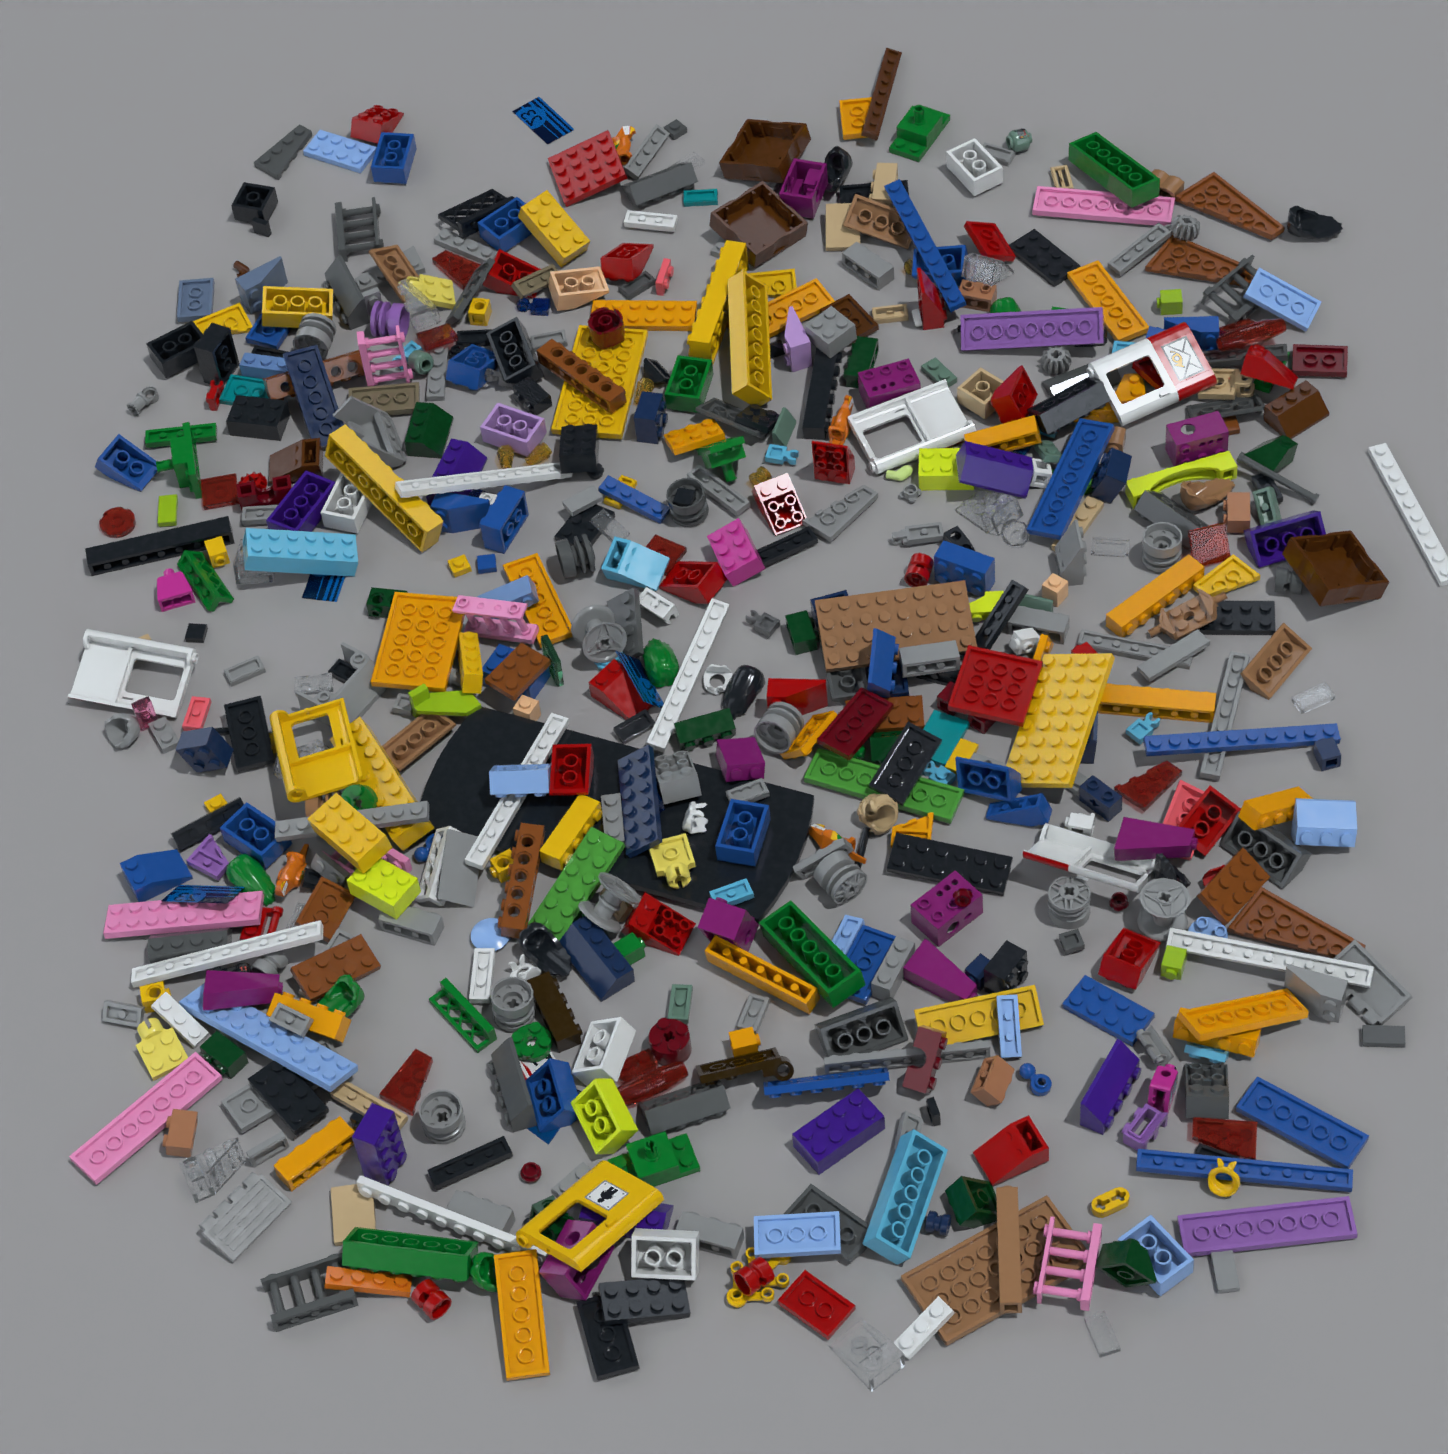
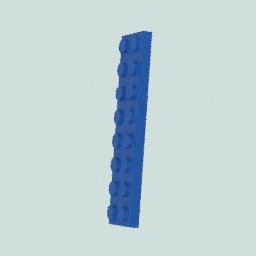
[1026,418,1115,540]

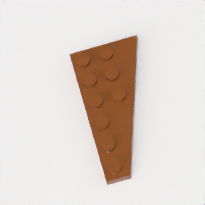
[1175,172,1285,240]
[1145,235,1257,286]
[1227,887,1366,958]

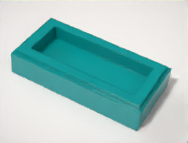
[683,189,718,207]

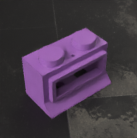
[1122,1103,1168,1151]

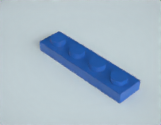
[598,475,670,524]

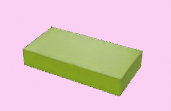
[158,494,178,527]

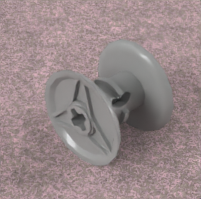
[571,605,627,663]
[578,872,641,933]
[1137,878,1191,942]

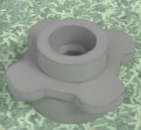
[900,484,922,502]

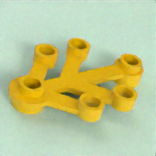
[727,1247,792,1308]

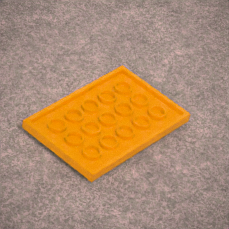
[371,592,465,692]

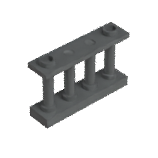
[335,197,384,262]
[1201,255,1260,330]
[260,1253,359,1332]

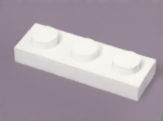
[624,210,678,232]
[469,948,496,1003]
[151,992,209,1048]
[893,1296,955,1360]

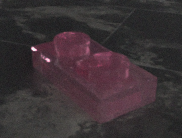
[131,696,157,731]

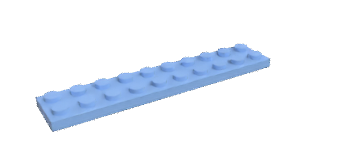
[179,983,358,1092]

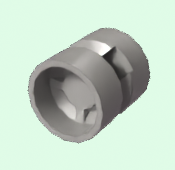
[251,951,288,974]

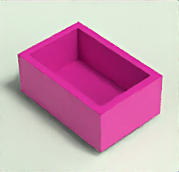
[707,518,766,587]

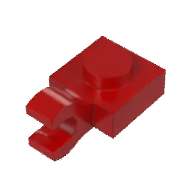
[206,380,224,411]

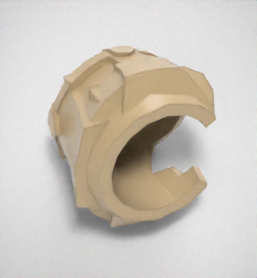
[857,794,899,835]

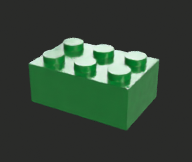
[664,355,714,413]

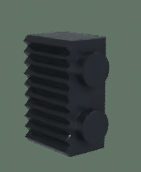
[513,376,552,415]

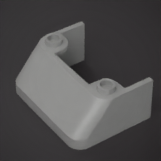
[333,396,407,468]
[296,642,387,727]

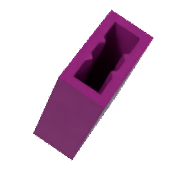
[716,737,765,782]

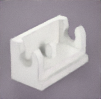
[639,587,679,624]

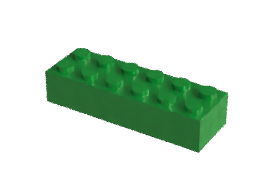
[1068,132,1160,208]
[759,900,866,1008]
[342,1227,479,1282]

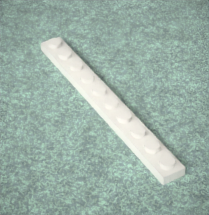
[1368,443,1448,587]
[395,462,573,498]
[646,598,729,753]
[465,713,569,870]
[131,920,323,988]
[1166,928,1374,988]
[356,1175,548,1265]

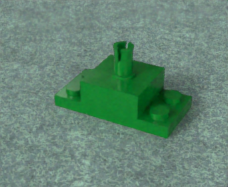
[889,105,950,162]
[156,422,203,499]
[696,436,746,482]
[608,1131,701,1187]

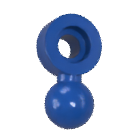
[414,833,443,863]
[1019,1063,1052,1096]

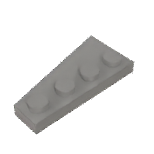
[355,246,426,293]
[802,485,878,542]

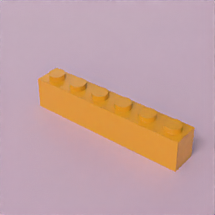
[1106,554,1205,637]
[1098,683,1216,723]
[704,935,820,1015]

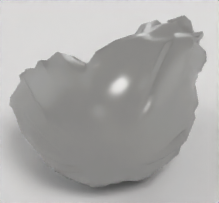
[104,713,140,748]

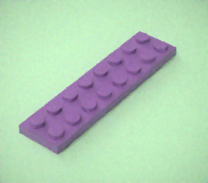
[960,307,1104,351]
[1177,1196,1357,1257]

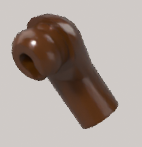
[233,261,250,277]

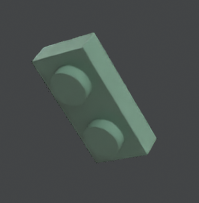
[921,357,957,388]
[1034,440,1062,463]
[668,984,693,1024]

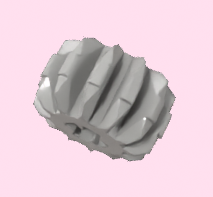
[1170,214,1200,242]
[1041,346,1072,376]

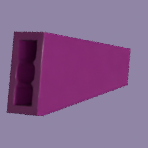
[1114,817,1198,861]
[903,939,978,1002]
[203,970,283,1010]

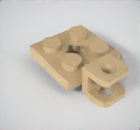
[1198,368,1255,400]

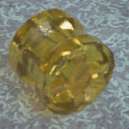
[749,466,772,486]

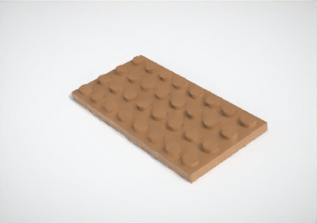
[815,580,977,672]
[901,1195,1087,1346]

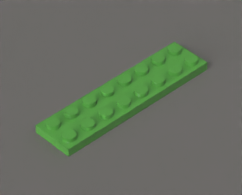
[804,748,964,824]

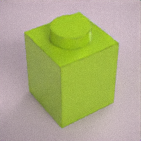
[1156,289,1183,315]
[1161,945,1187,980]

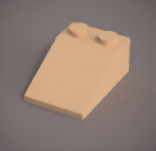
[548,266,609,311]

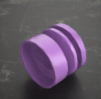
[370,301,410,338]

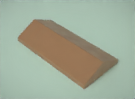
[843,194,912,250]
[369,245,421,306]
[1240,623,1312,700]
[382,714,456,772]

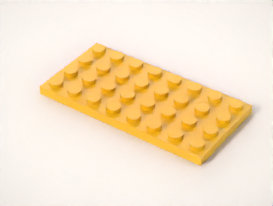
[551,325,648,439]
[1006,653,1115,788]

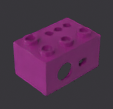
[779,158,828,219]
[858,358,921,409]
[1165,411,1229,467]
[910,871,983,947]
[697,897,759,952]
[539,1219,615,1300]

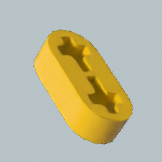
[1091,1187,1130,1218]

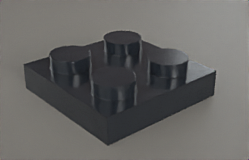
[735,404,779,434]

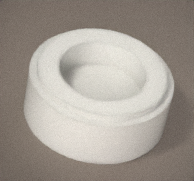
[912,309,922,327]

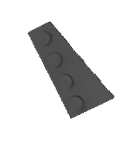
[254,124,313,180]
[446,258,495,325]
[607,587,644,658]

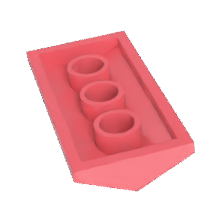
[1162,780,1205,860]

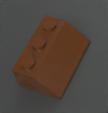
[1264,380,1330,439]

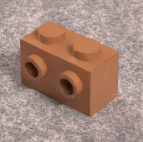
[959,279,997,312]
[1223,492,1250,533]
[970,1055,1015,1107]
[163,1109,198,1158]

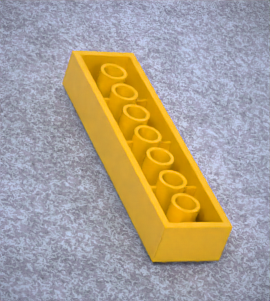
[687,240,749,364]
[728,270,772,406]
[325,424,443,553]
[329,716,434,851]

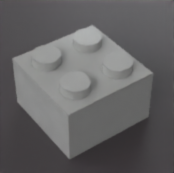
[805,306,857,358]

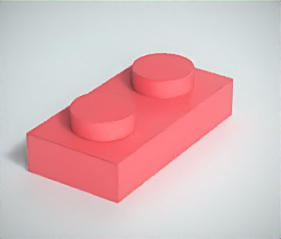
[655,258,674,296]
[182,696,212,731]

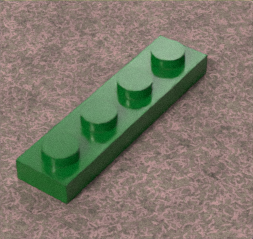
[145,423,217,448]

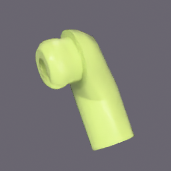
[886,465,913,481]

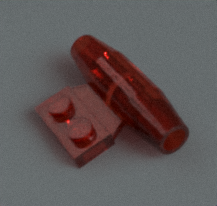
[1216,318,1286,352]
[617,1048,688,1106]

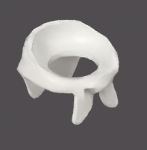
[703,664,733,695]
[682,801,708,834]
[508,954,541,981]

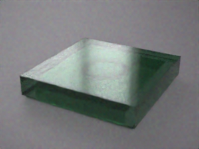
[541,635,564,687]

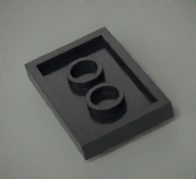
[554,504,615,546]

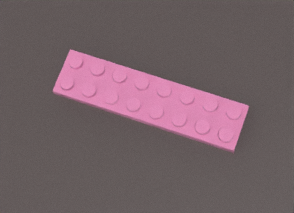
[1032,186,1175,226]
[103,891,264,939]
[69,1052,223,1185]

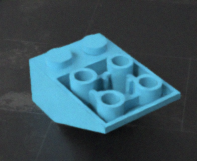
[601,536,670,591]

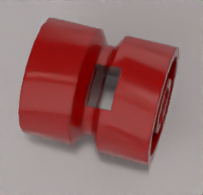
[904,553,934,587]
[733,1257,775,1297]
[411,1279,452,1320]

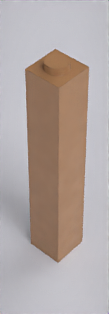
[996,1186,1022,1313]

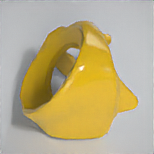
[1207,1158,1240,1197]

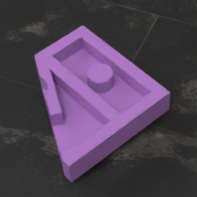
[186,834,229,881]

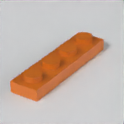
[324,1266,412,1297]

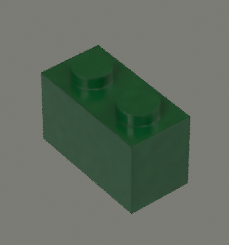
[785,610,820,655]
[200,1031,249,1079]

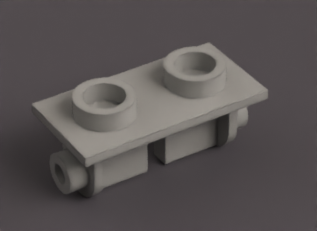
[1136,1025,1174,1066]

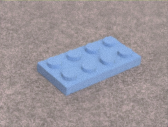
[303,130,377,173]
[1243,268,1321,332]
[754,1211,841,1259]

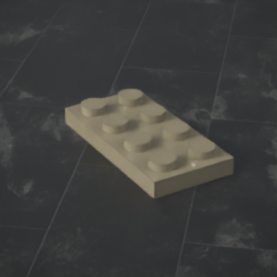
[348,382,420,415]

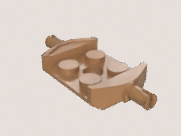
[1148,589,1228,640]

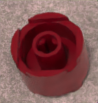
[588,307,625,350]
[649,1018,692,1067]

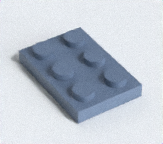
[177,278,215,322]

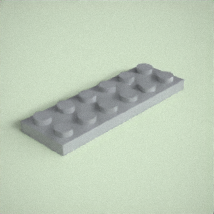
[221,1037,339,1133]

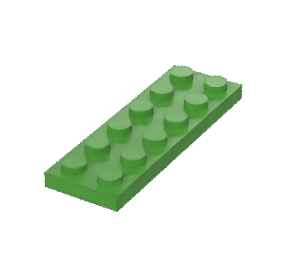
[528,827,625,940]

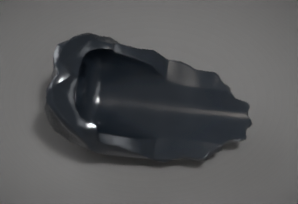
[825,146,853,192]
[1287,206,1343,239]
[722,665,765,720]
[1154,853,1191,888]
[519,922,572,977]

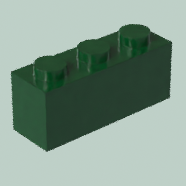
[843,336,879,388]
[674,708,736,751]

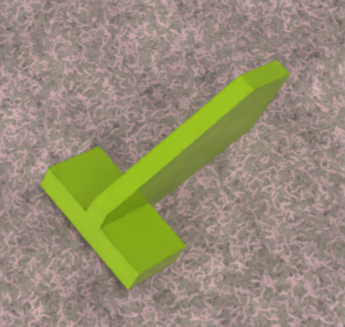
[408,684,482,718]

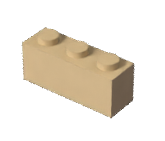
[869,162,898,208]

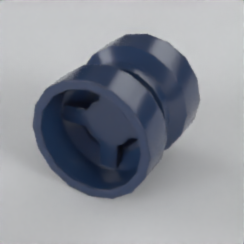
[925,1210,952,1236]

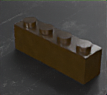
[527,971,583,1053]

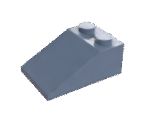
[235,256,288,315]

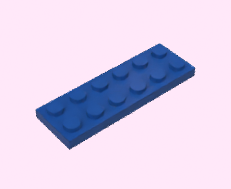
[763,1067,890,1098]
[1236,1076,1369,1169]

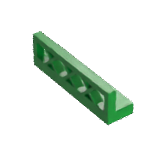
[177,550,234,612]
[429,978,497,1053]

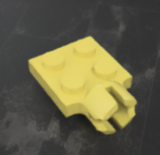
[404,274,456,309]
[649,833,696,889]
[136,1018,188,1081]

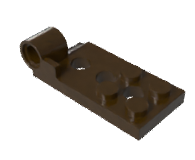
[696,1047,794,1085]

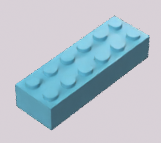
[243,528,358,577]
[862,1129,948,1265]

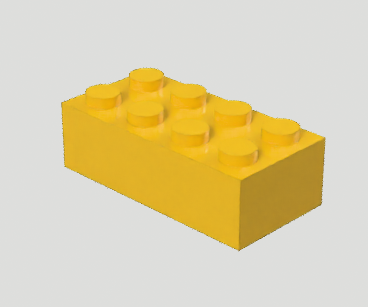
[518,190,590,268]
[262,286,333,328]
[307,793,393,874]

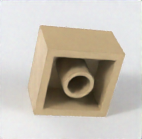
[957,367,1004,419]

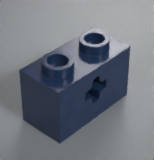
[1079,775,1122,822]

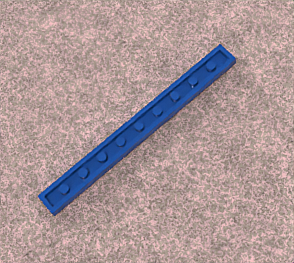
[884,179,967,312]
[1143,723,1341,756]
[1136,1149,1353,1192]

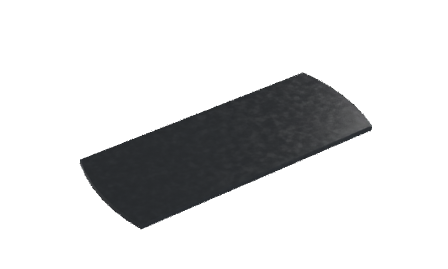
[420,706,815,924]

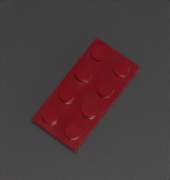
[817,687,894,761]

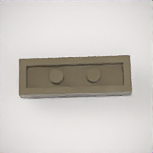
[511,264,558,299]

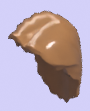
[1180,478,1235,511]

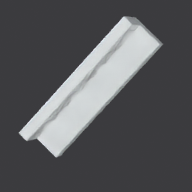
[415,826,461,906]

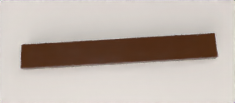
[861,48,902,140]

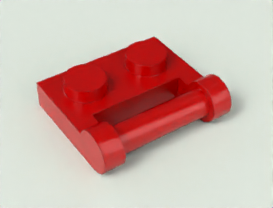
[240,906,284,941]

